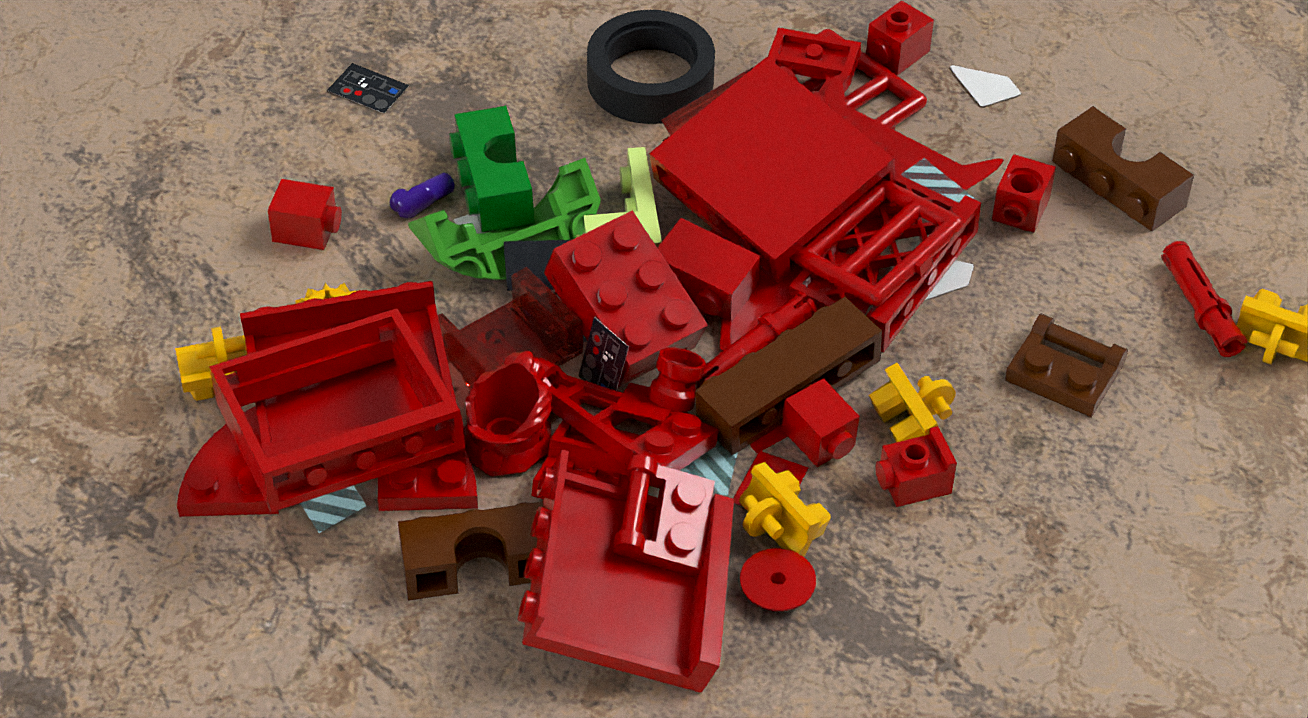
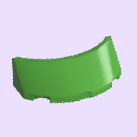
[408,158,601,280]

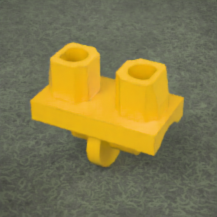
[1237,289,1308,365]
[175,326,247,401]
[869,362,956,442]
[739,462,831,557]

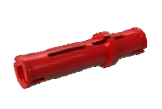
[1161,241,1247,357]
[695,291,818,388]

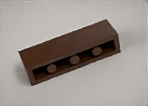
[695,297,882,456]

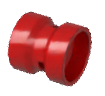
[648,347,706,412]

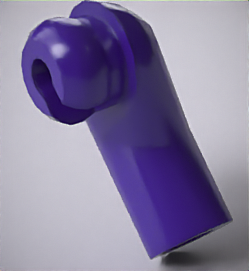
[389,173,455,218]

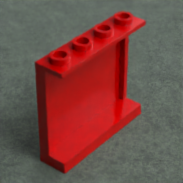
[649,57,895,284]
[240,281,466,458]
[518,449,734,693]

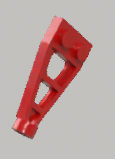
[768,27,861,96]
[539,358,719,470]

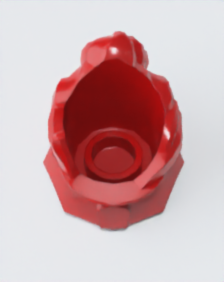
[464,351,552,476]

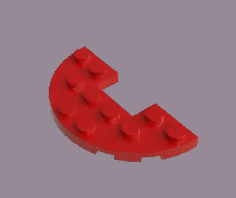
[177,406,478,517]

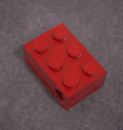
[544,210,708,388]

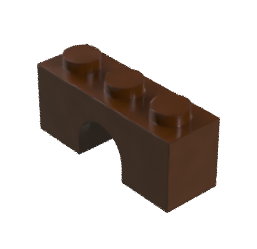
[1052,106,1194,232]
[398,502,543,601]

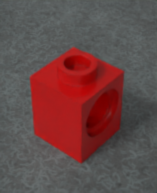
[992,154,1056,233]

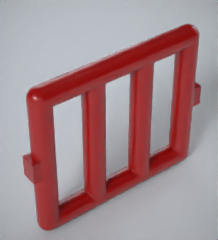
[801,29,927,130]
[790,177,964,306]

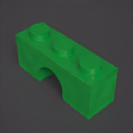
[449,106,535,232]

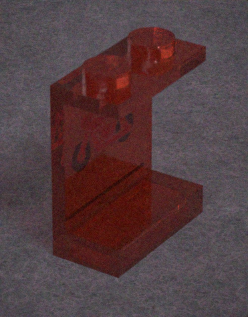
[438,267,583,389]

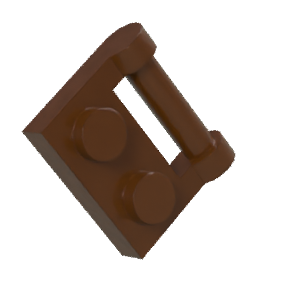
[1005,313,1128,418]

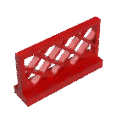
[789,172,981,353]

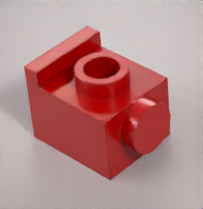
[875,426,957,507]

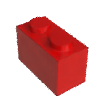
[657,218,761,322]

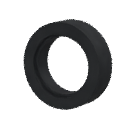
[587,10,715,124]

